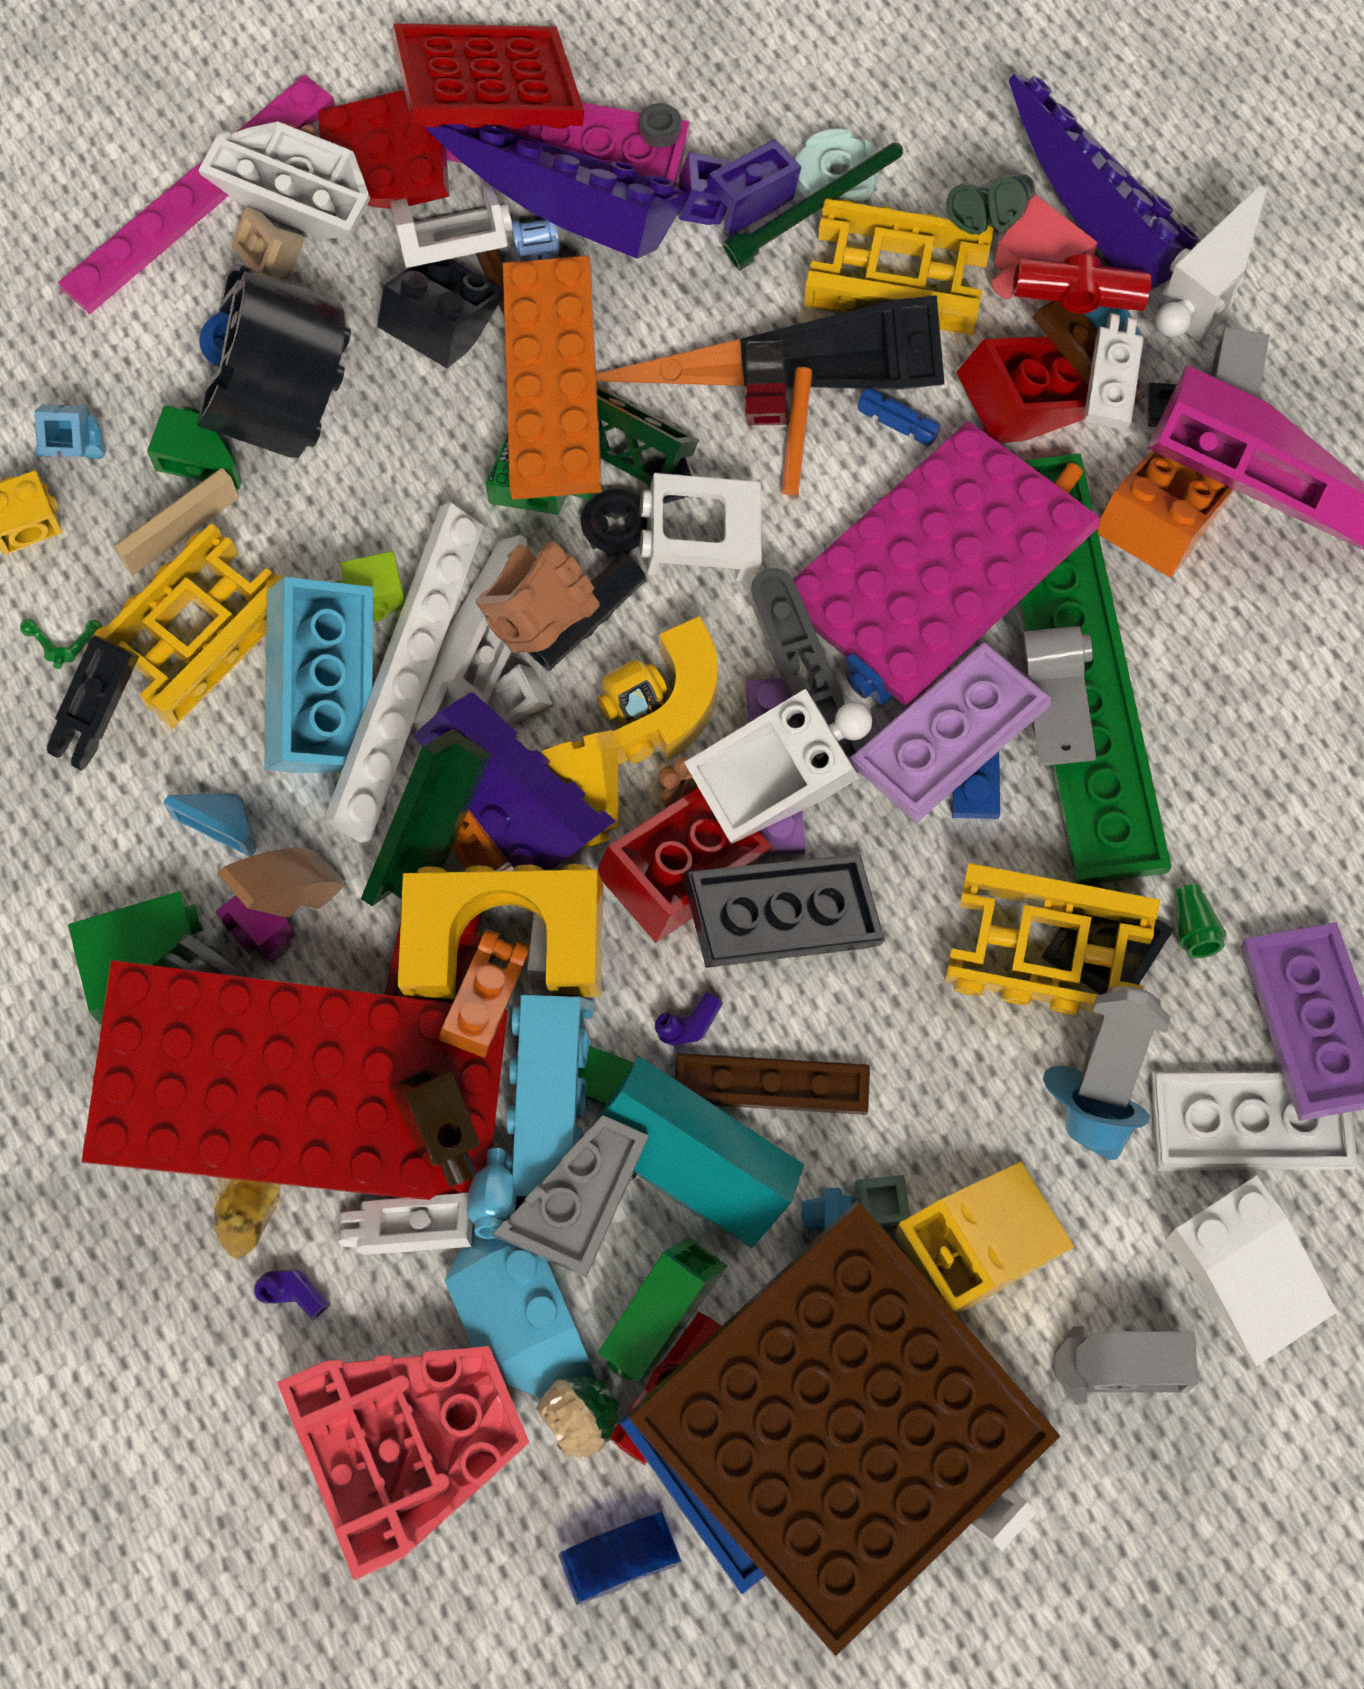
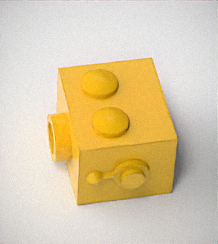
[0,470,63,555]

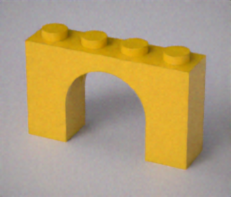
[398,864,603,999]

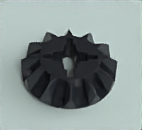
[581,489,647,557]

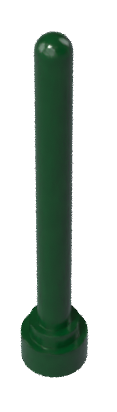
[722,142,904,271]

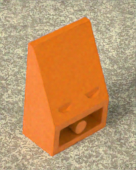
[1098,451,1234,578]

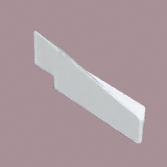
[411,535,528,732]

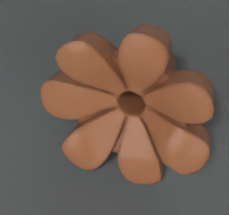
[659,757,698,808]

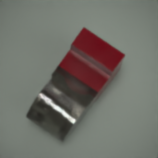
[745,340,788,426]

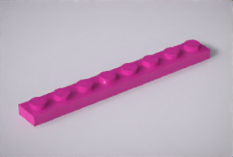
[58,74,335,315]

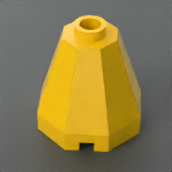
[540,730,618,849]

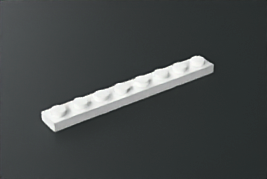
[323,502,484,843]

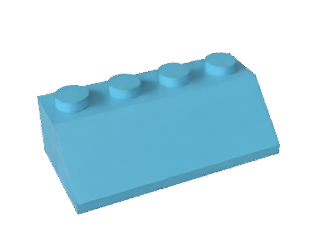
[264,577,373,773]

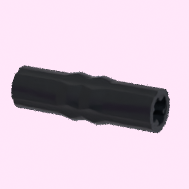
[528,553,646,671]

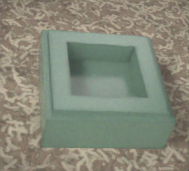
[855,1175,910,1229]

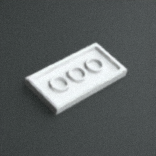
[1150,1071,1357,1170]

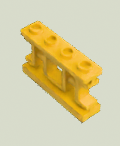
[804,199,994,336]
[85,523,283,730]
[945,863,1160,1019]

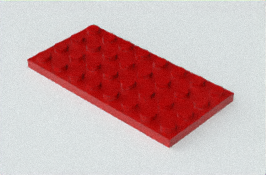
[81,960,508,1200]

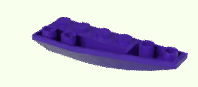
[1008,74,1199,290]
[425,124,688,259]

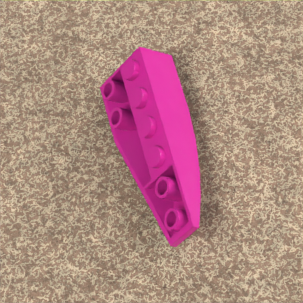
[1147,365,1364,550]

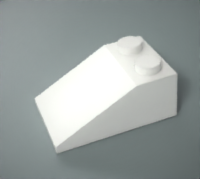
[1166,1176,1337,1367]

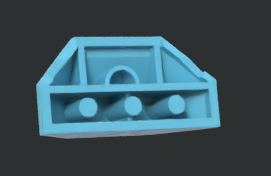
[445,1199,597,1399]

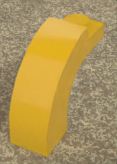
[613,616,718,765]

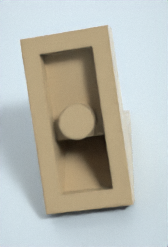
[231,207,305,279]

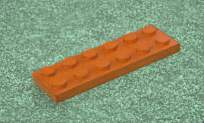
[503,256,602,500]

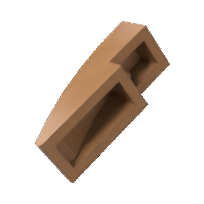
[218,848,347,918]

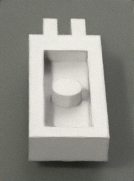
[1083,313,1143,431]
[338,1193,473,1255]

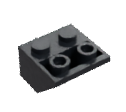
[377,258,504,369]

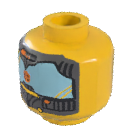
[597,660,668,726]

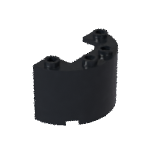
[197,264,351,458]

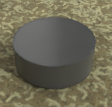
[639,103,681,148]

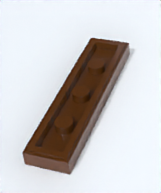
[674,1053,870,1115]

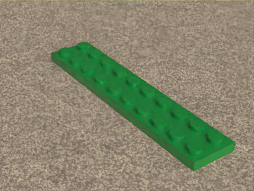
[1018,453,1172,885]

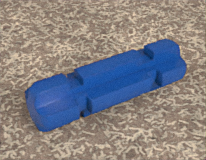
[858,388,940,446]

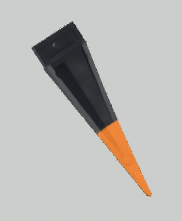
[597,295,945,390]

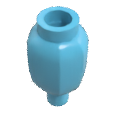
[467,1148,516,1240]

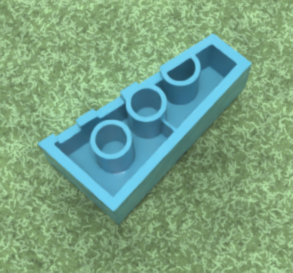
[505,995,595,1196]

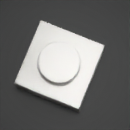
[969,1488,1037,1552]

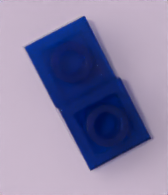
[558,1512,681,1605]

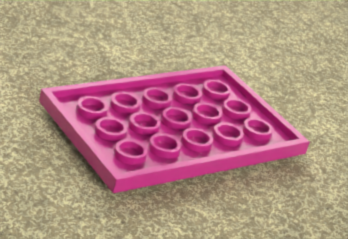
[793,421,1100,706]

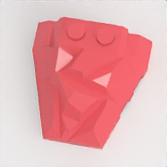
[277,1346,529,1581]

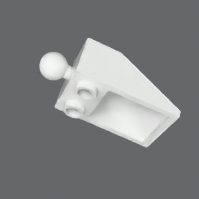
[1155,185,1267,343]
[684,689,872,843]

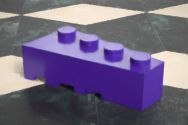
[413,692,616,871]

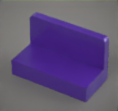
[707,139,801,235]

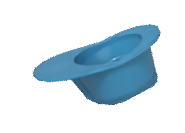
[1042,1066,1150,1160]

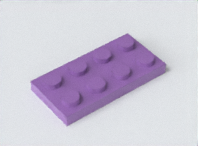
[1241,922,1364,1121]

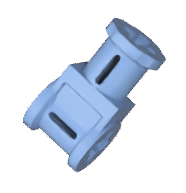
[511,219,560,262]

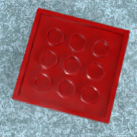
[392,23,584,129]

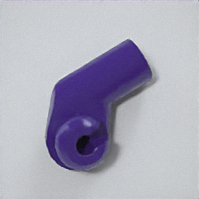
[254,1270,330,1320]

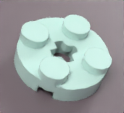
[795,129,879,209]

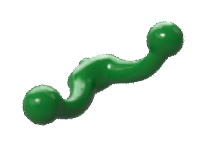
[20,619,103,669]

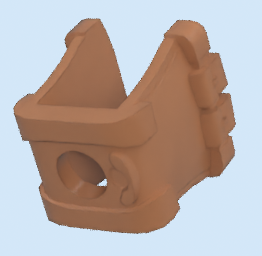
[476,542,600,653]

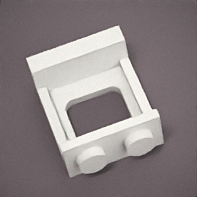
[390,182,513,268]
[639,473,762,581]

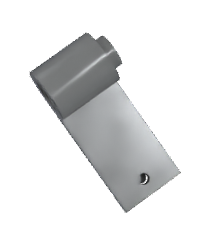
[1023,626,1096,766]

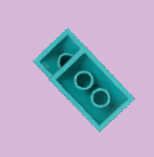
[592,1056,804,1248]

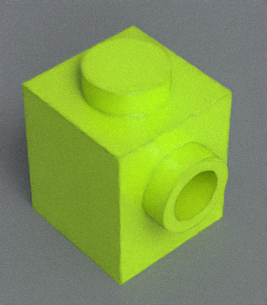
[335,551,405,622]

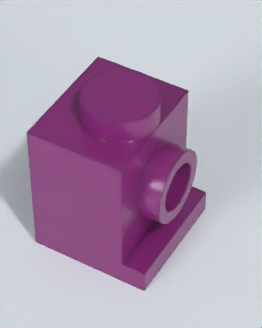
[215,895,295,962]

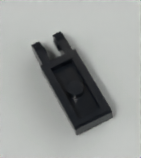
[46,635,139,771]

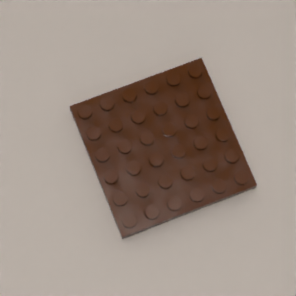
[626,1202,1061,1656]

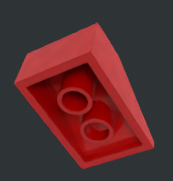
[956,337,1089,443]
[597,787,773,943]

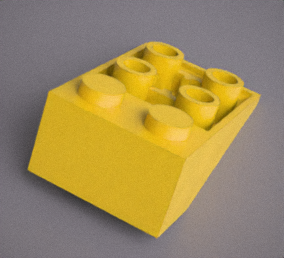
[894,1162,1075,1316]

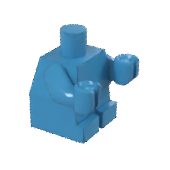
[34,404,106,459]

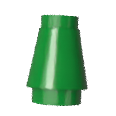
[1174,884,1226,959]

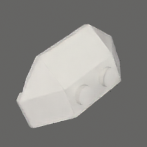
[198,122,370,240]

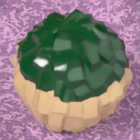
[536,1375,619,1459]

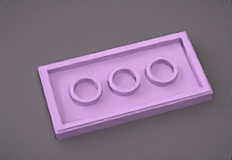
[850,641,1051,823]

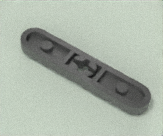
[749,568,863,773]

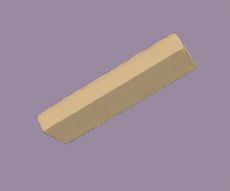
[114,468,239,576]

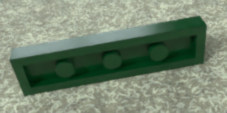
[597,385,699,485]
[361,729,492,906]

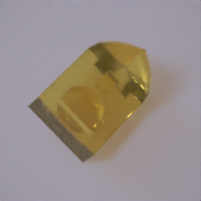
[214,1179,281,1260]

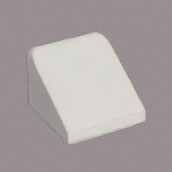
[489,664,553,725]

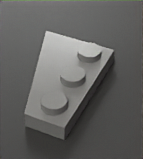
[493,1115,649,1278]

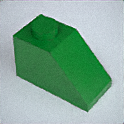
[147,406,242,489]

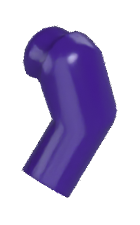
[654,992,723,1046]

